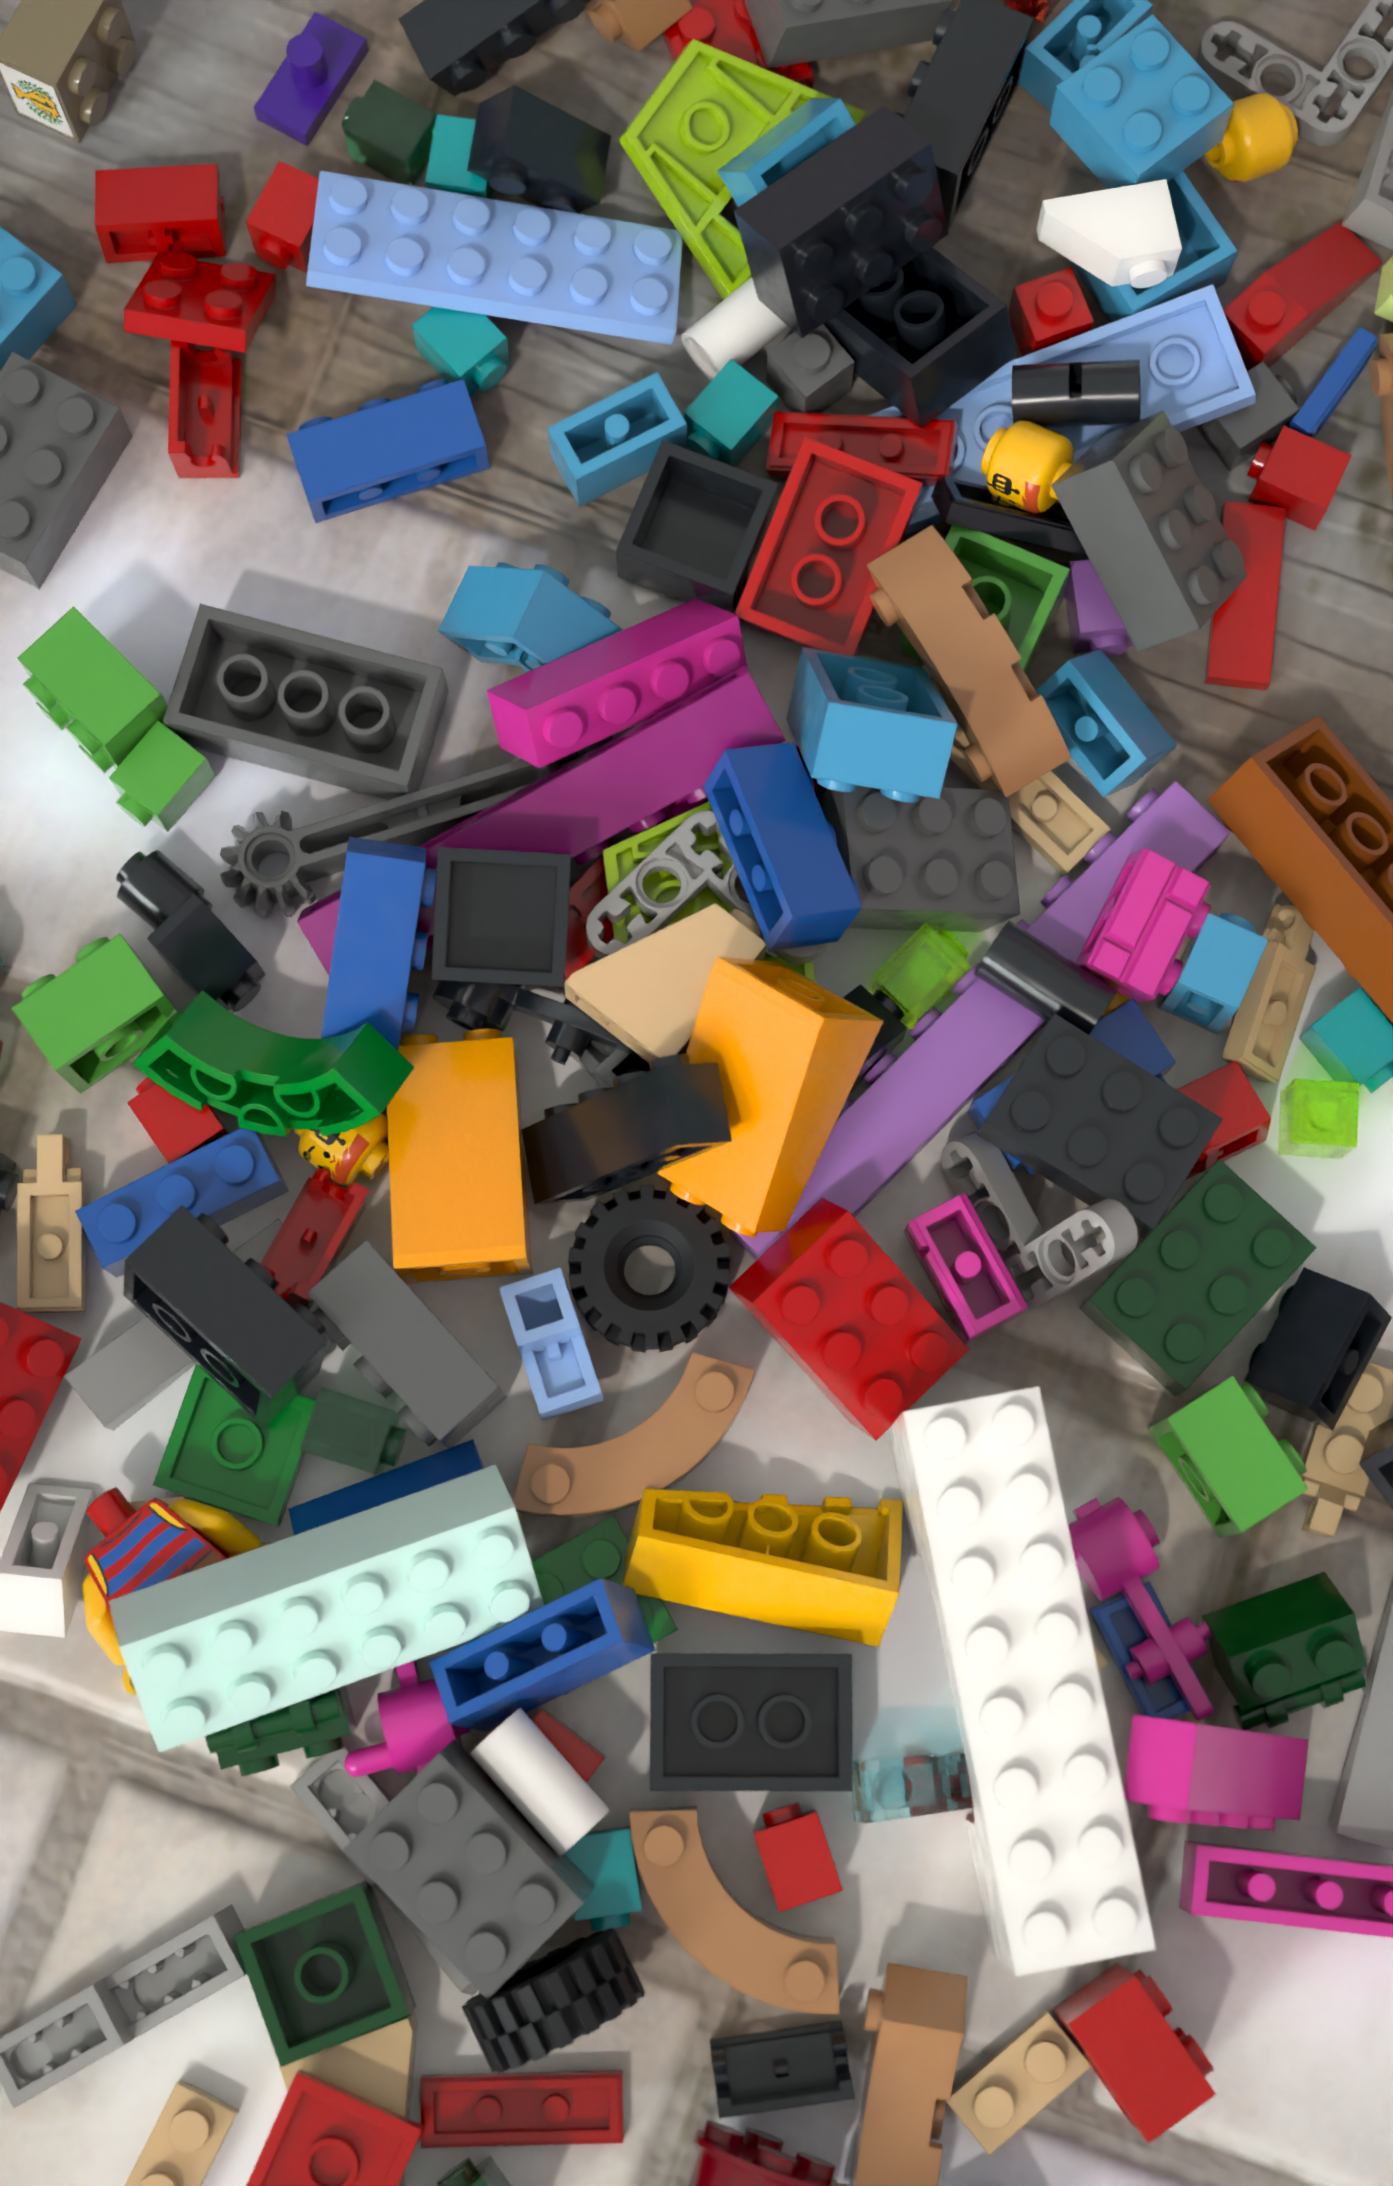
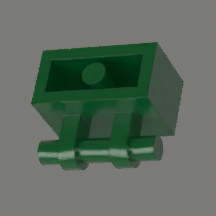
[1202,1571,1367,1730]
[205,1685,357,1776]

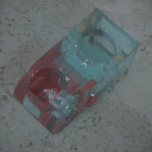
[851,1752,974,1824]

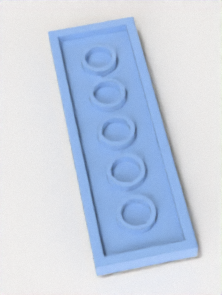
[306,171,682,345]
[868,284,1256,535]

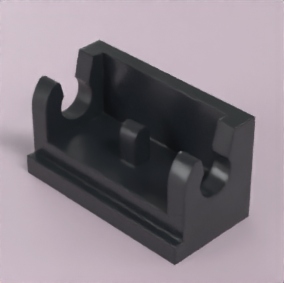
[710,2020,855,2119]

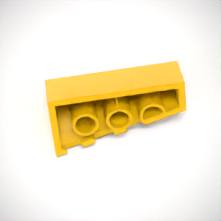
[622,1489,903,1647]

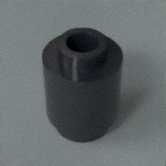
[116,850,212,930]

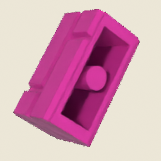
[1076,848,1211,1003]
[903,1193,1028,1344]

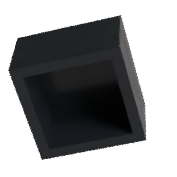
[616,440,779,614]
[431,847,571,987]

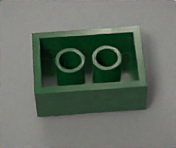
[1079,1159,1317,1396]

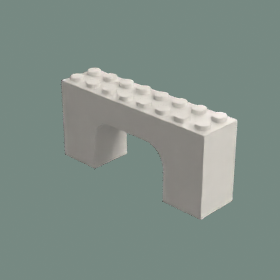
[888,1386,1156,1976]

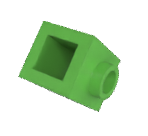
[109,720,216,832]

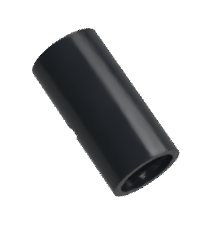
[1012,359,1141,428]
[974,920,1118,1035]

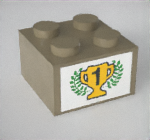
[0,0,136,143]

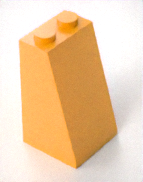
[656,957,883,1237]
[387,1029,533,1284]

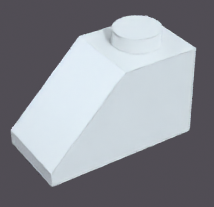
[1036,179,1182,288]
[0,1483,93,1637]

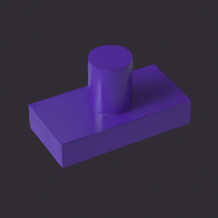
[253,12,369,147]

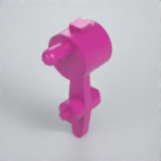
[1068,1497,1214,1721]
[344,1660,471,1777]

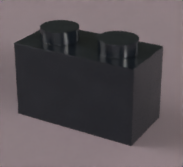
[467,85,611,213]
[1244,1267,1392,1431]

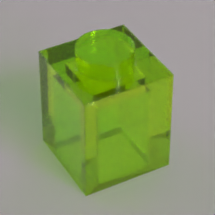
[869,923,972,1030]
[1278,1079,1359,1159]

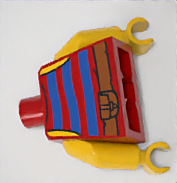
[82,1488,271,1695]

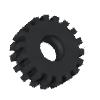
[568,1185,730,1353]
[462,1928,645,2073]

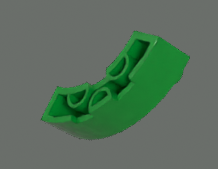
[132,990,415,1137]

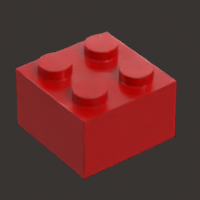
[1052,1962,1217,2143]

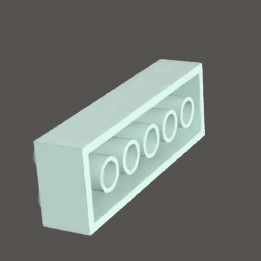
[109,1464,544,1752]

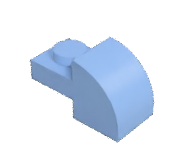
[499,1267,604,1421]

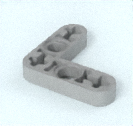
[1197,0,1393,146]
[586,811,827,965]
[941,1131,1138,1309]

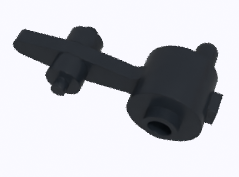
[432,980,635,1065]

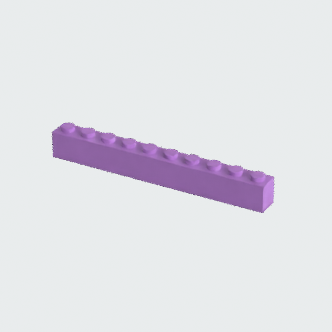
[730,781,1231,1261]

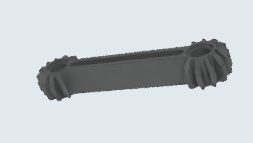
[220,735,613,918]

